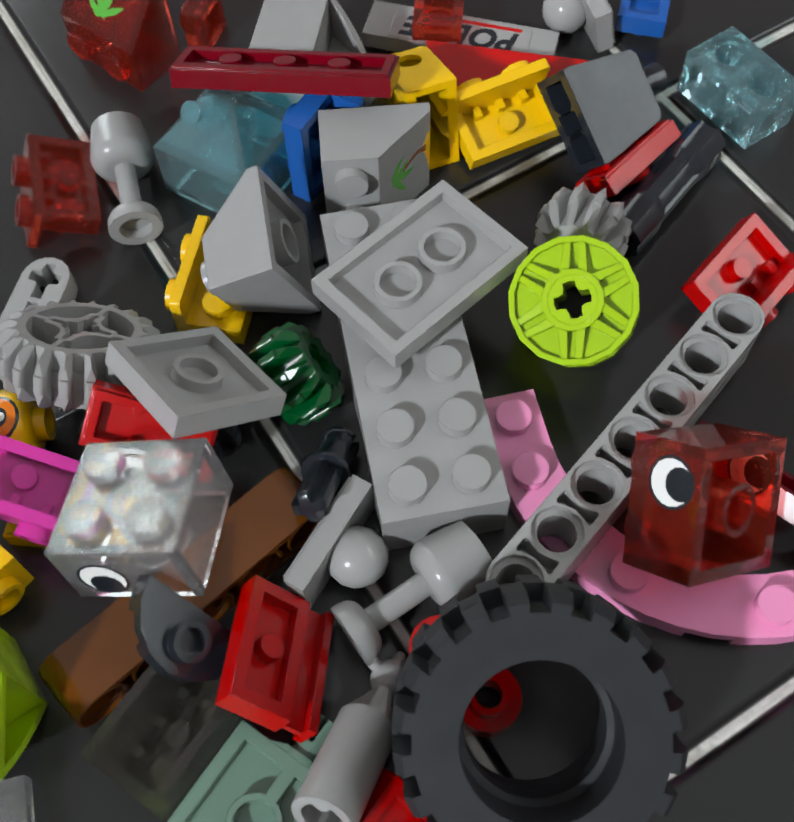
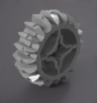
[0,299,160,413]

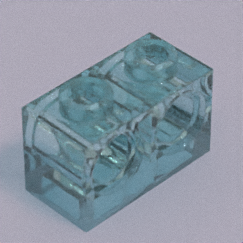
[677,26,794,149]

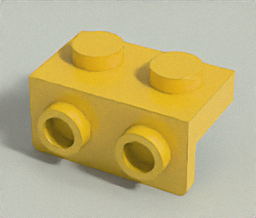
[457,58,560,170]

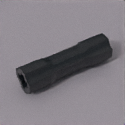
[619,120,726,257]

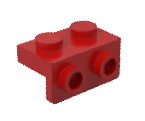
[680,212,794,328]

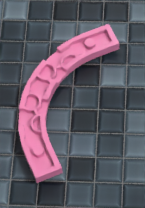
[484,389,794,645]

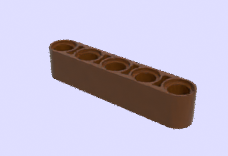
[38,468,320,729]

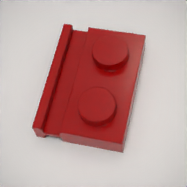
[215,575,334,743]

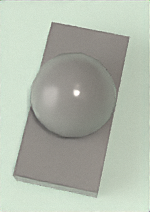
[542,0,615,53]
[283,474,389,609]

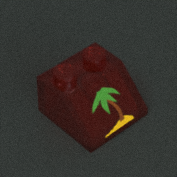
[61,0,181,92]

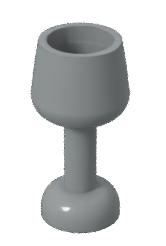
[90,111,164,245]
[330,521,492,664]

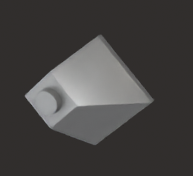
[200,165,321,314]

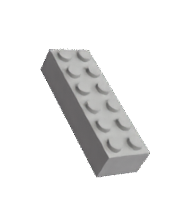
[320,199,510,551]

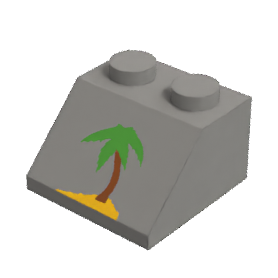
[318,102,430,213]

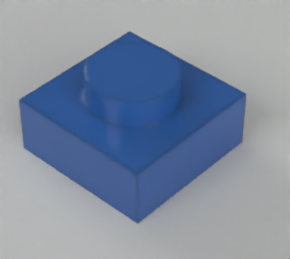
[615,0,670,38]

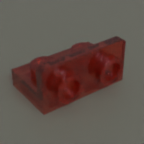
[11,134,102,248]

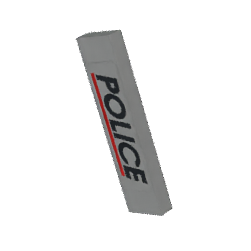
[362,0,560,56]

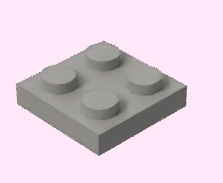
[105,326,287,439]

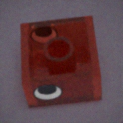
[622,423,787,587]

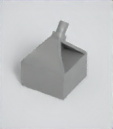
[249,0,386,138]

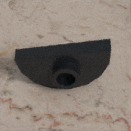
[129,574,231,682]

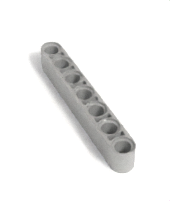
[485,293,765,585]

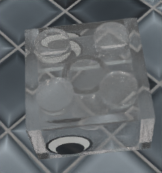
[44,438,233,597]

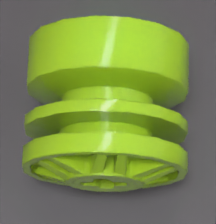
[508,235,640,368]

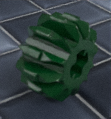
[247,321,345,427]

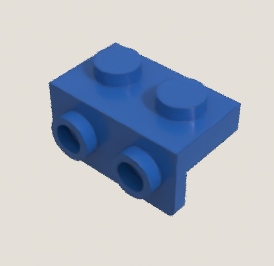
[282,94,365,203]

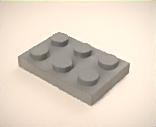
[311,180,528,369]

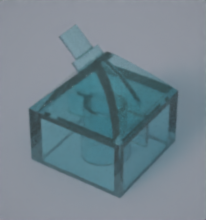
[153,89,291,213]

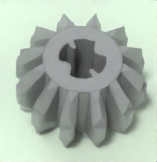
[533,182,632,257]

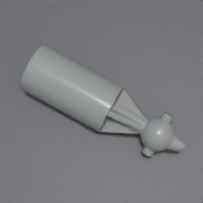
[291,651,406,822]

